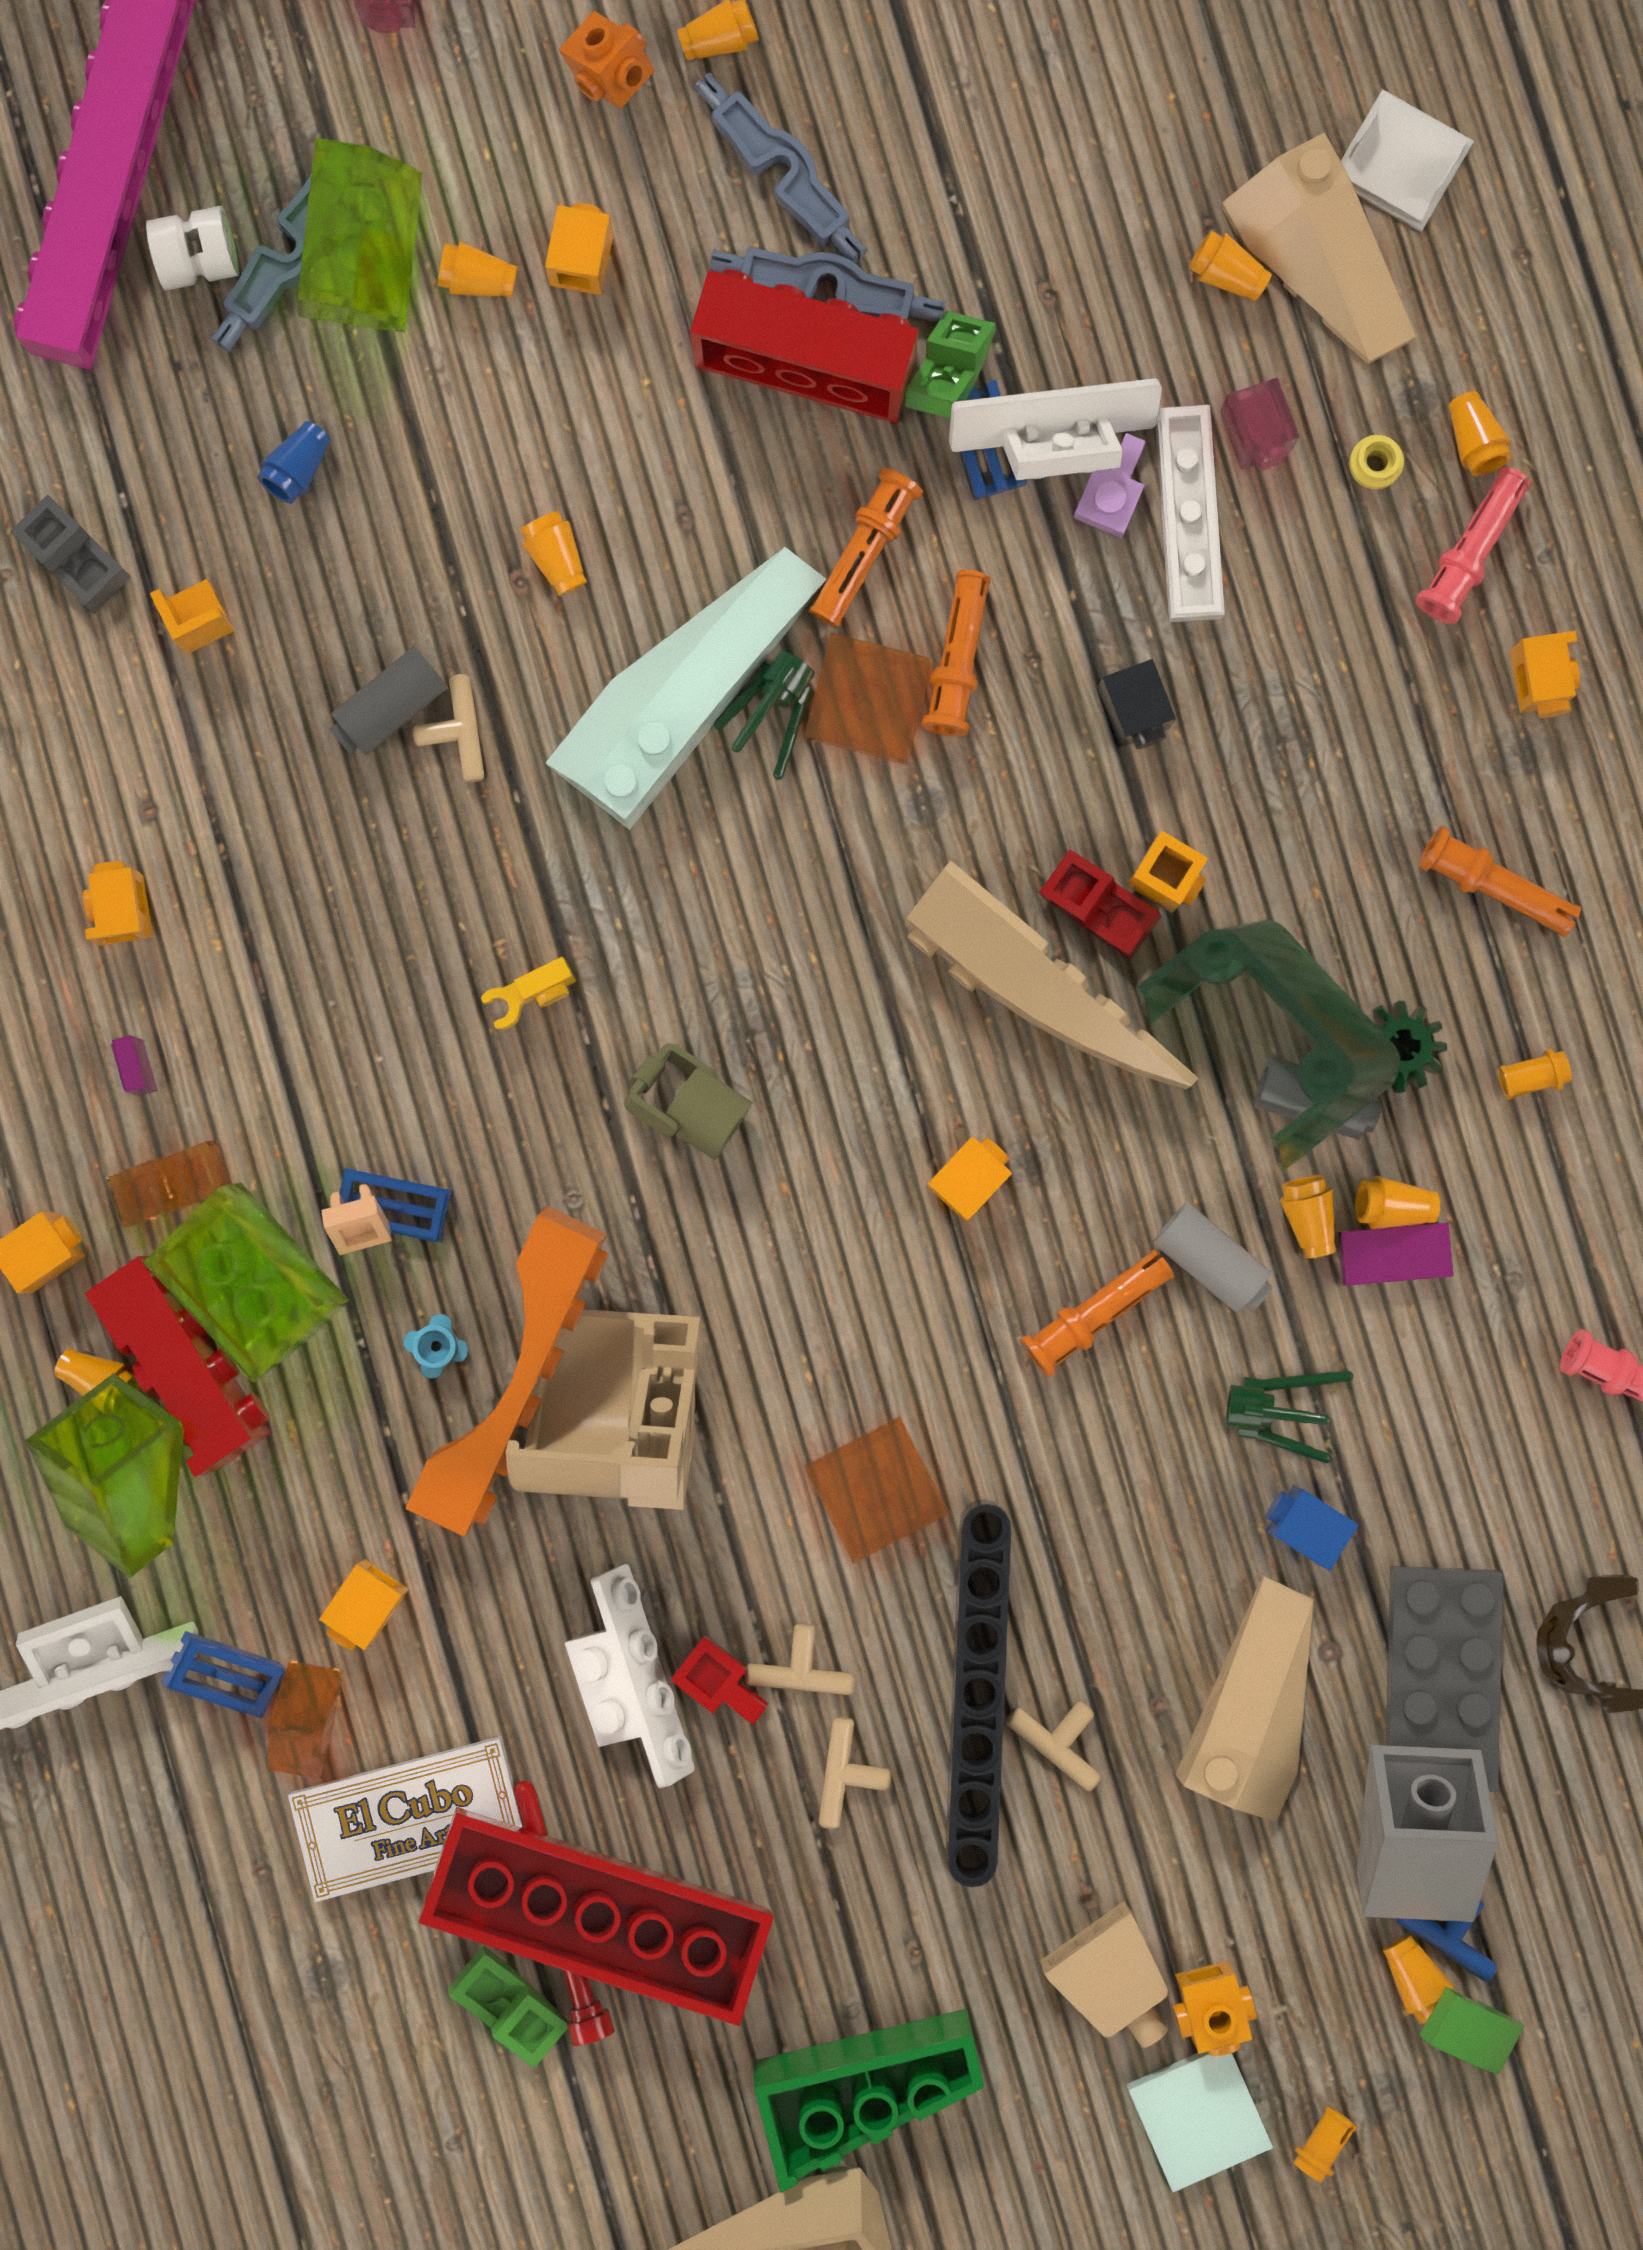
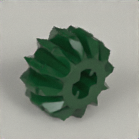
[1352,1001,1447,1093]

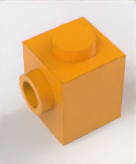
[1126,830,1208,913]

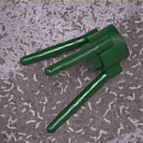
[714,651,815,780]
[1226,1371,1354,1463]

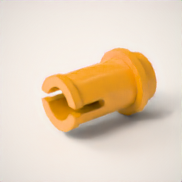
[1498,1049,1572,1100]
[1293,2105,1358,2183]

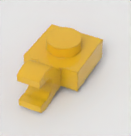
[481,956,577,1030]

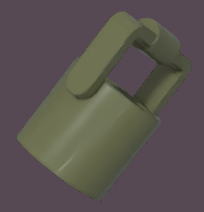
[624,1043,753,1160]

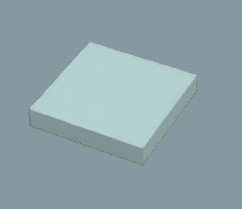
[1126,2052,1273,2192]

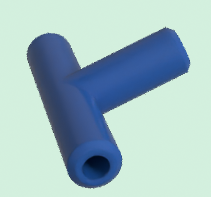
[1396,1900,1497,1982]

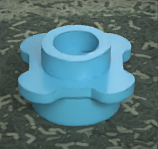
[404,1314,469,1378]

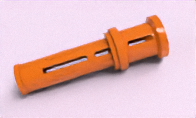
[809,467,923,628]
[921,570,991,737]
[1418,825,1581,937]
[1020,1249,1175,1378]

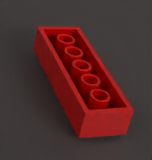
[418,1807,774,2026]

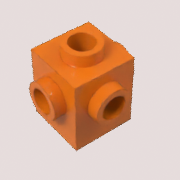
[558,10,655,110]

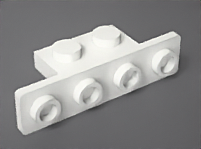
[949,378,1162,480]
[565,1564,695,1788]
[0,1596,198,1730]

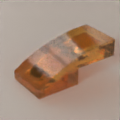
[106,1140,234,1228]

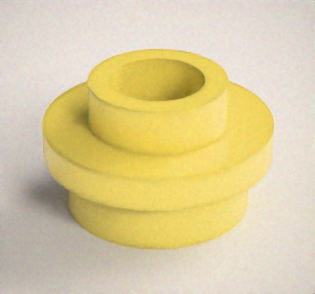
[1349,435,1404,490]

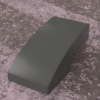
[10,494,131,614]

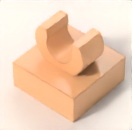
[321,1184,392,1255]

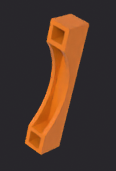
[405,1206,609,1537]

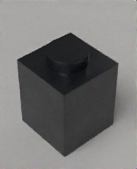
[1097,658,1176,750]

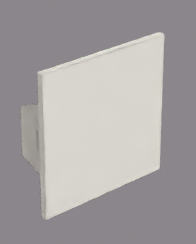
[1341,89,1474,232]

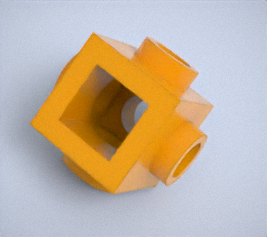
[1173,1961,1257,2056]

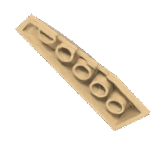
[905,861,1198,1090]

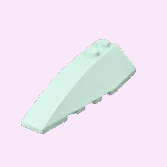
[546,547,827,830]

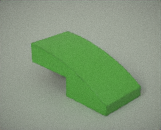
[905,311,996,419]
[448,1945,568,2068]
[1419,1987,1525,2074]

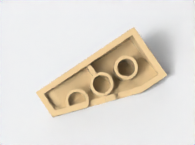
[1221,132,1416,364]
[1175,1575,1314,1821]
[668,2166,892,2250]

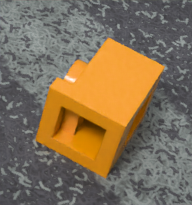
[1509,630,1580,718]
[83,861,153,946]

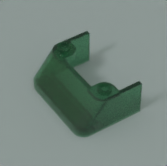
[1136,920,1400,1172]

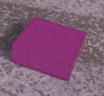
[111,1035,158,1096]

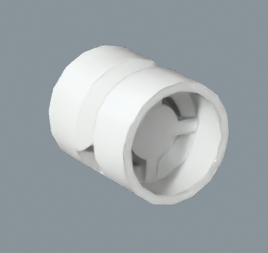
[146,206,239,291]

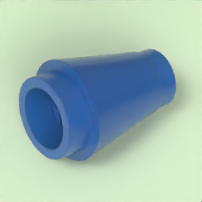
[257,421,331,504]

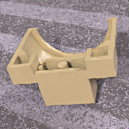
[506,1309,700,1510]

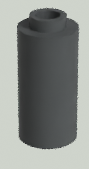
[330,646,448,756]
[1254,1056,1382,1140]

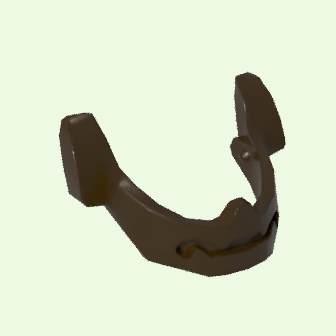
[1536,1574,1643,1713]

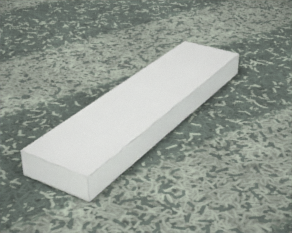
[1156,405,1225,622]

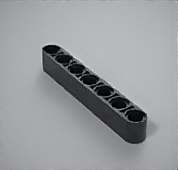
[945,1499,1011,1888]

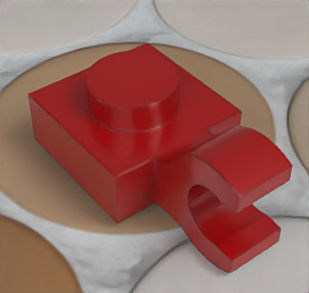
[670,1634,769,1725]

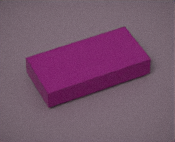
[1337,1222,1454,1286]

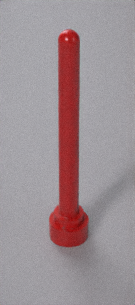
[514,1780,615,2046]

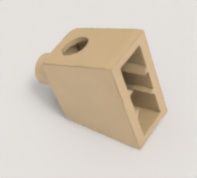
[1040,1901,1170,2048]

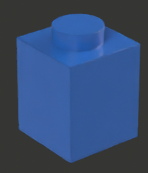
[1265,1485,1359,1571]

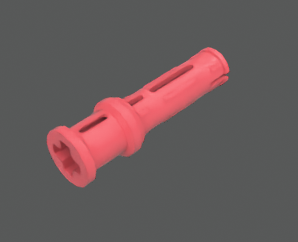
[1415,467,1531,624]
[1560,1329,1643,1402]

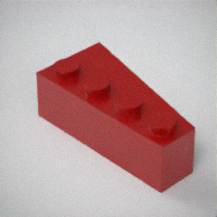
[84,1256,272,1478]

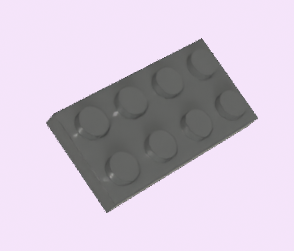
[1385,1566,1503,1792]

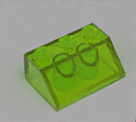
[297,137,423,333]
[143,1182,350,1383]

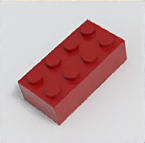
[690,269,919,424]

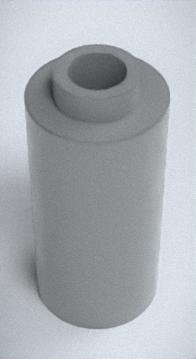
[1152,1202,1272,1313]

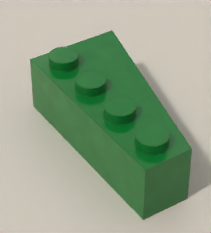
[754,2008,985,2193]

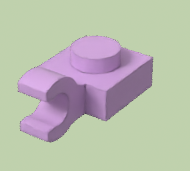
[1073,433,1146,538]

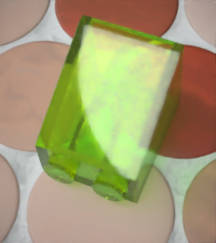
[25,1373,184,1578]

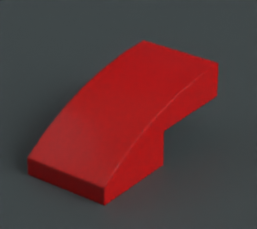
[1039,849,1161,960]

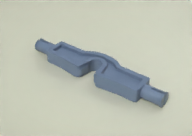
[694,73,868,264]
[211,143,364,352]
[709,247,946,323]

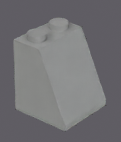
[1357,1745,1498,1922]

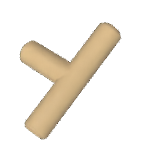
[412,674,485,783]
[745,1623,855,1695]
[1006,1702,1101,1791]
[818,1716,891,1829]

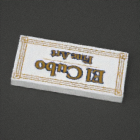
[288,1736,523,1902]

